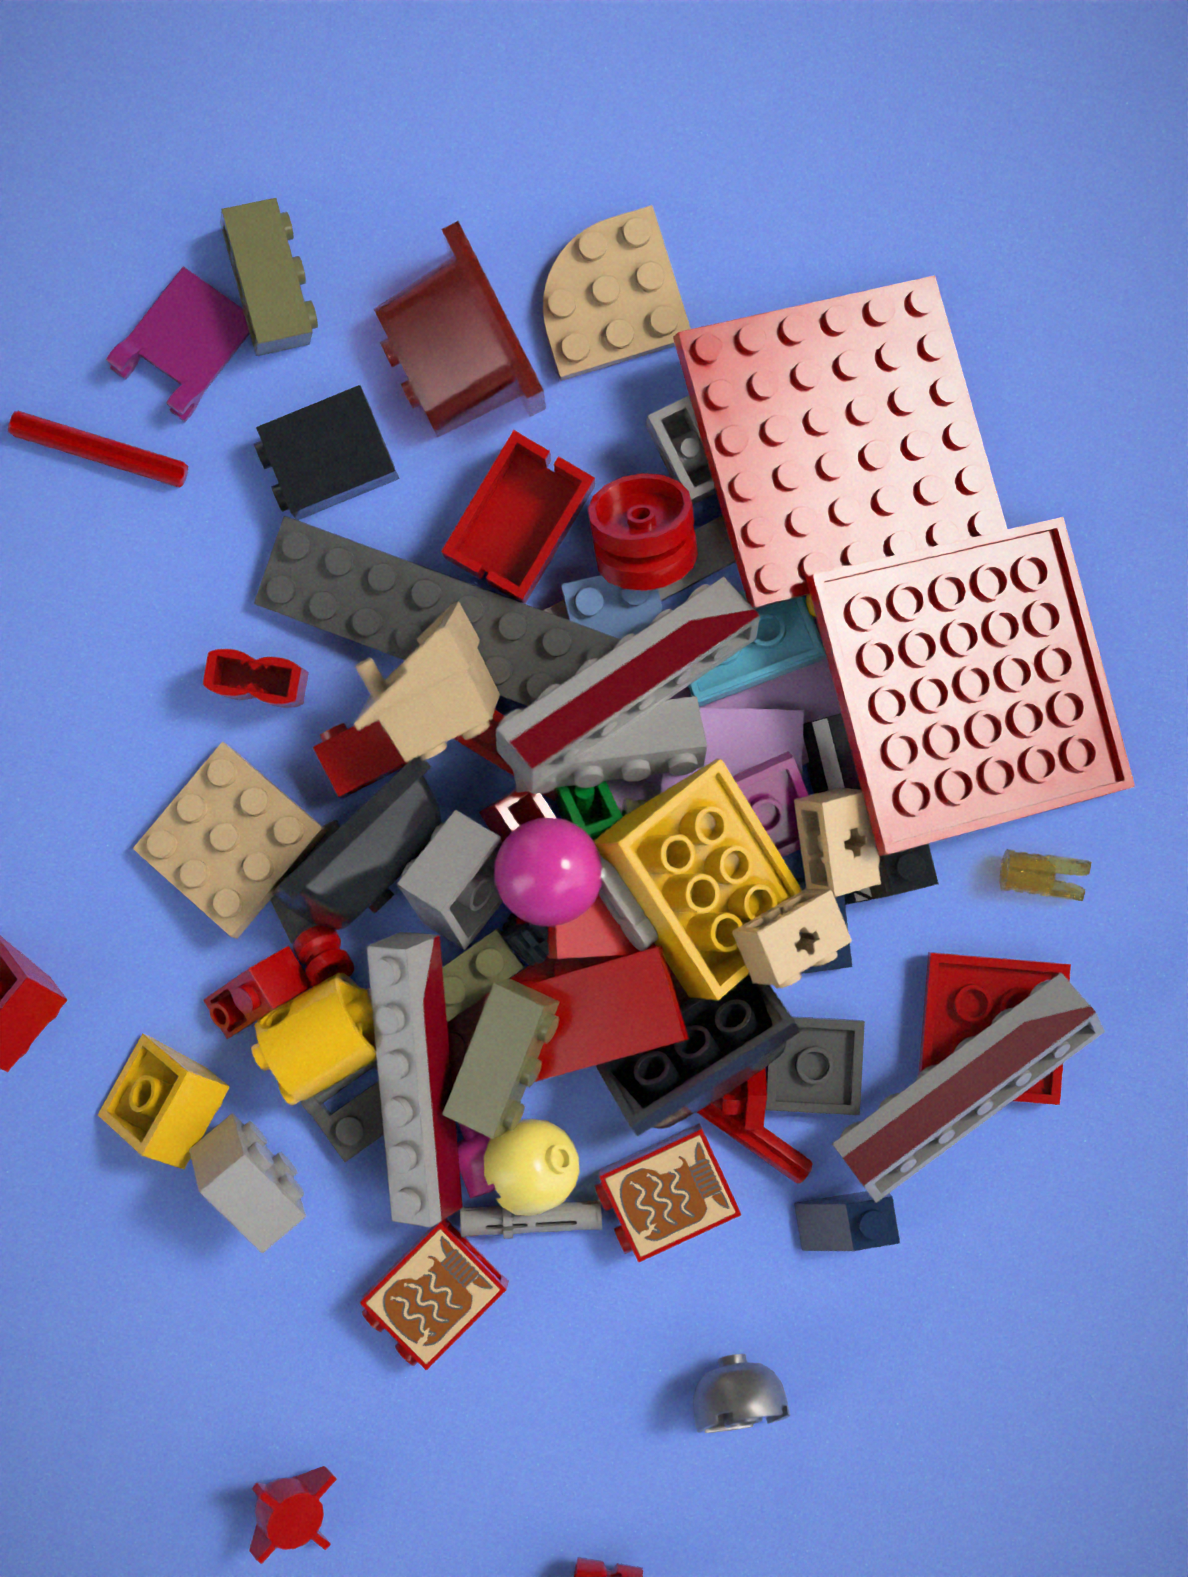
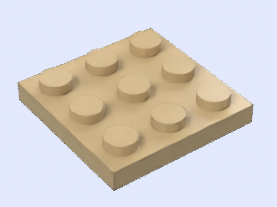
[132,741,327,939]

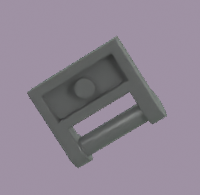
[300,1060,384,1162]

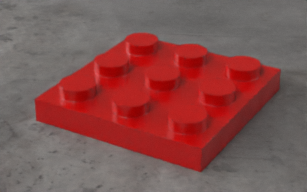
[918,952,1071,1105]

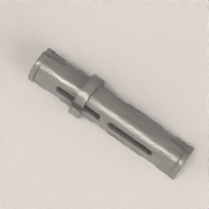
[460,1199,602,1239]

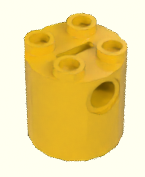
[251,973,377,1105]

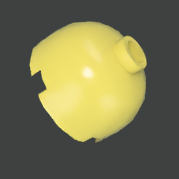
[484,1119,580,1216]

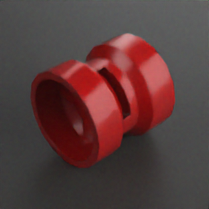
[293,925,354,987]

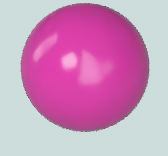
[494,818,602,926]

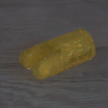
[1000,849,1092,901]

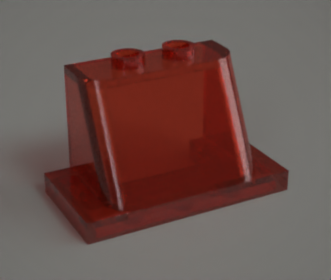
[373,221,546,438]

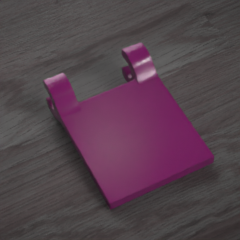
[106,266,250,422]

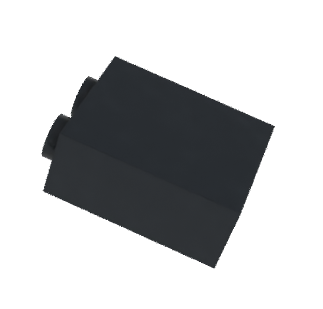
[254,385,399,520]

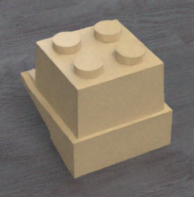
[354,601,500,762]

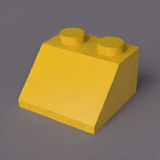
[98,1033,230,1169]

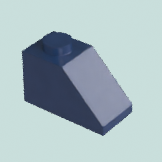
[794,1191,900,1251]

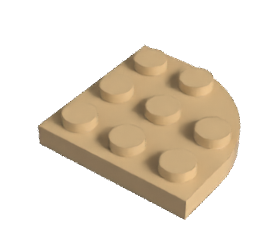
[543,205,691,381]

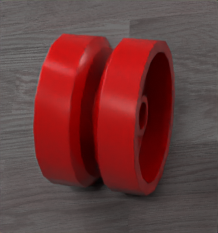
[588,473,698,591]

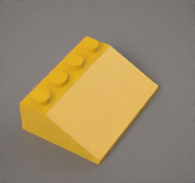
[594,759,803,1000]

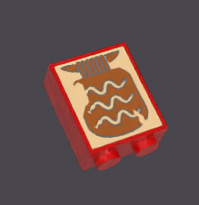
[594,1123,742,1263]
[360,1218,509,1370]

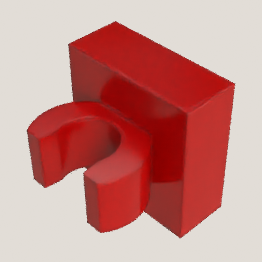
[721,1068,767,1131]

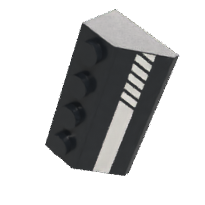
[803,713,939,905]

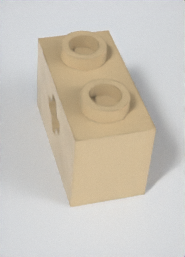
[794,787,881,897]
[732,889,852,988]

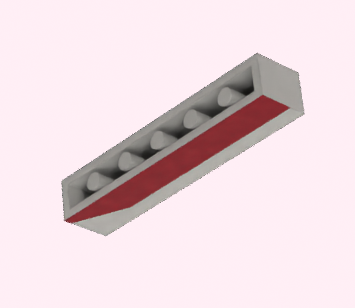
[496,577,760,792]
[367,932,463,1228]
[832,973,1105,1203]

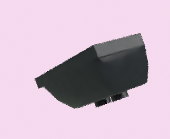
[273,755,442,931]
[595,974,801,1137]

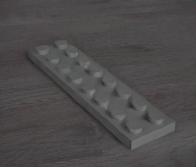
[254,516,621,706]

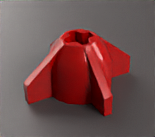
[249,1466,337,1564]

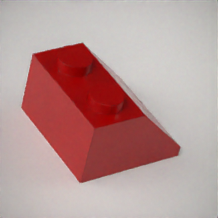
[0,935,68,1072]

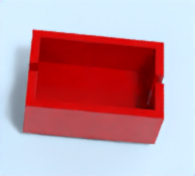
[441,430,595,604]

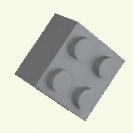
[397,810,503,950]
[189,1113,307,1254]

